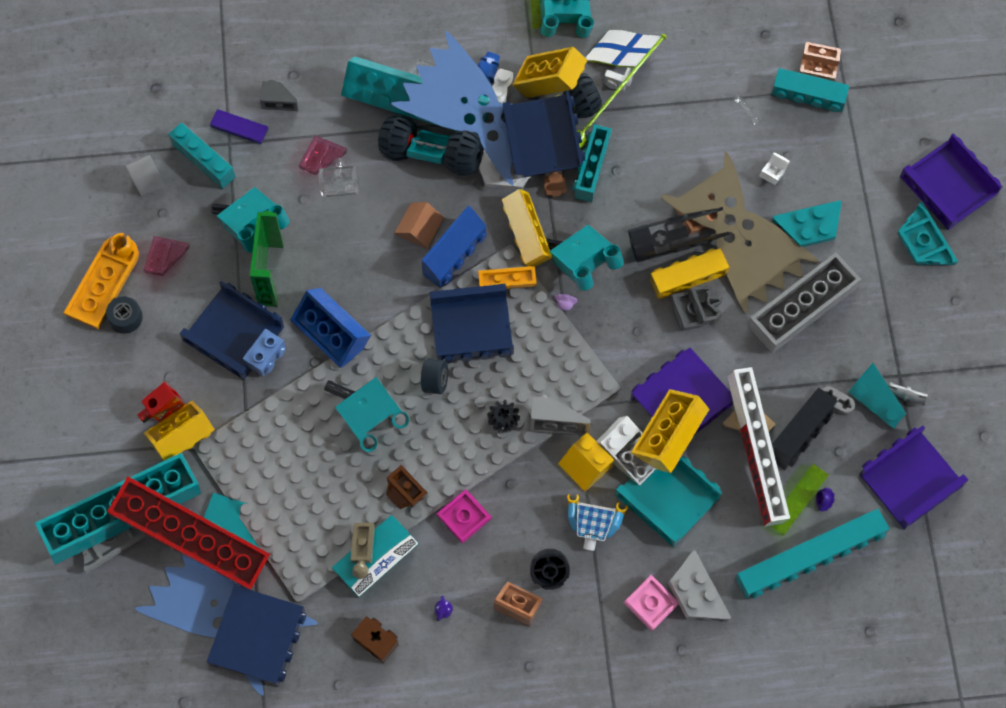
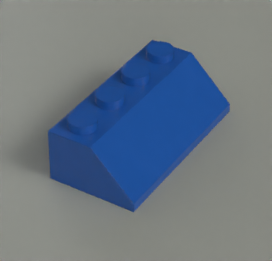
[422,205,487,288]
[290,288,371,368]

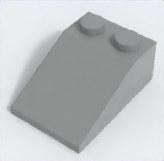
[530,395,590,436]

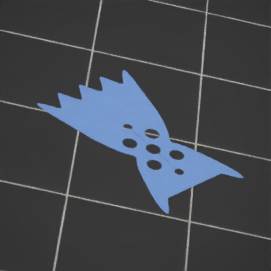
[391,31,514,186]
[135,554,318,696]

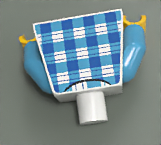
[567,494,628,551]

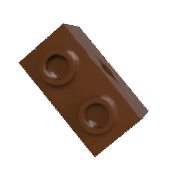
[351,616,399,664]

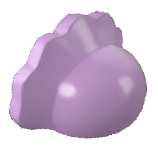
[553,294,577,311]

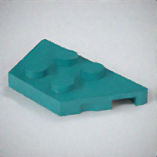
[772,200,842,247]
[897,202,958,265]

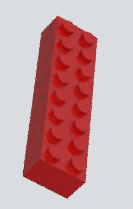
[107,476,270,590]

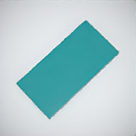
[204,493,260,548]

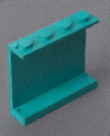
[615,456,722,547]

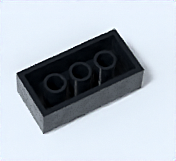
[772,387,837,470]

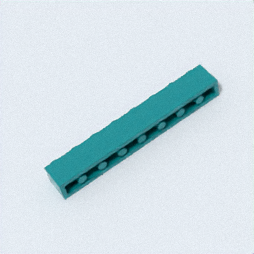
[735,509,890,599]

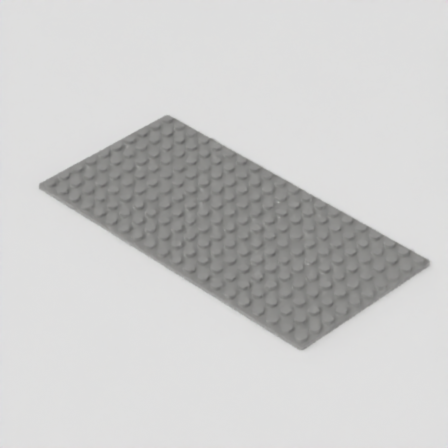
[193,245,620,603]

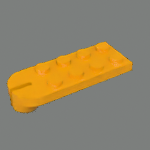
[64,233,139,330]

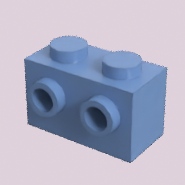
[243,329,286,377]

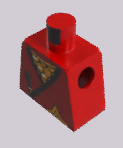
[137,381,186,423]

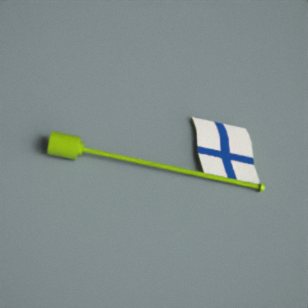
[577,30,667,149]

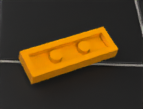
[478,266,537,289]

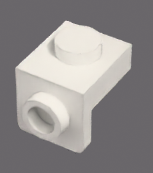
[604,68,633,91]
[759,153,789,185]

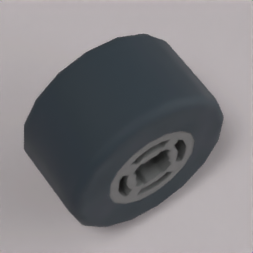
[106,296,143,334]
[421,359,448,394]

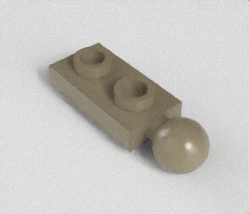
[351,523,375,579]

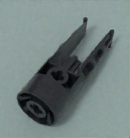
[628,207,730,263]

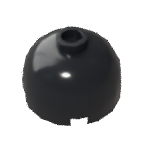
[530,548,570,590]

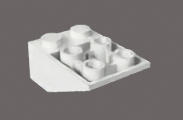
[596,416,655,486]

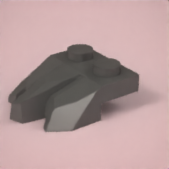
[669,286,722,331]

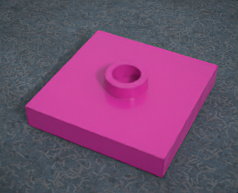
[436,489,492,544]

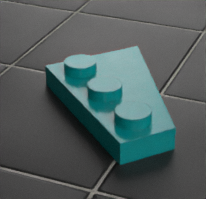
[848,362,906,429]

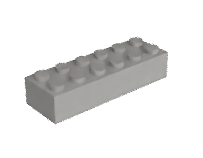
[748,252,861,354]

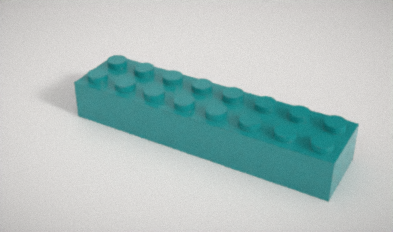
[341,56,490,134]
[35,453,201,565]

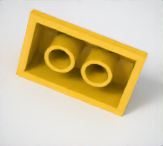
[144,400,215,461]

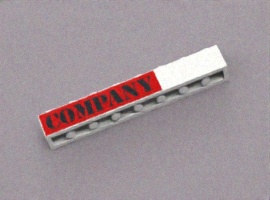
[727,367,790,527]

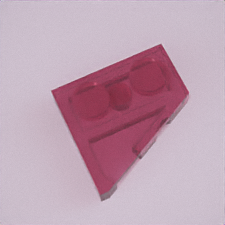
[299,135,347,175]
[143,236,190,276]

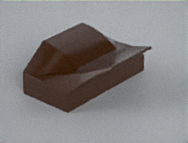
[386,465,428,509]

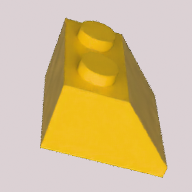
[558,432,614,492]

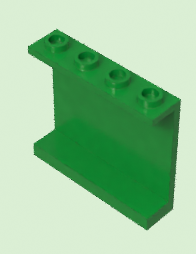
[250,211,284,307]

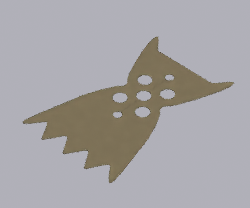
[661,151,819,313]

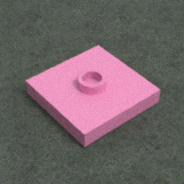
[623,575,679,632]

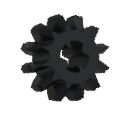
[487,400,520,433]

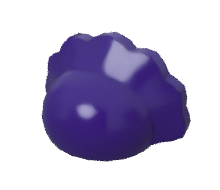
[816,488,835,512]
[434,596,453,621]

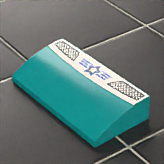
[331,515,419,598]

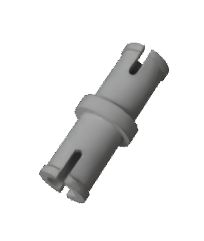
[889,382,928,406]

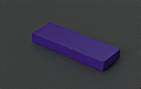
[210,109,268,144]

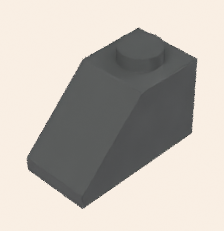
[260,80,299,111]

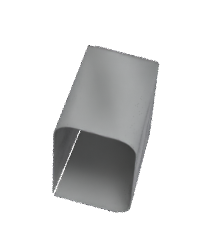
[126,155,165,196]

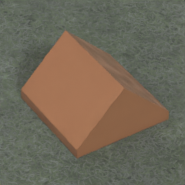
[394,202,444,249]
[494,581,543,627]

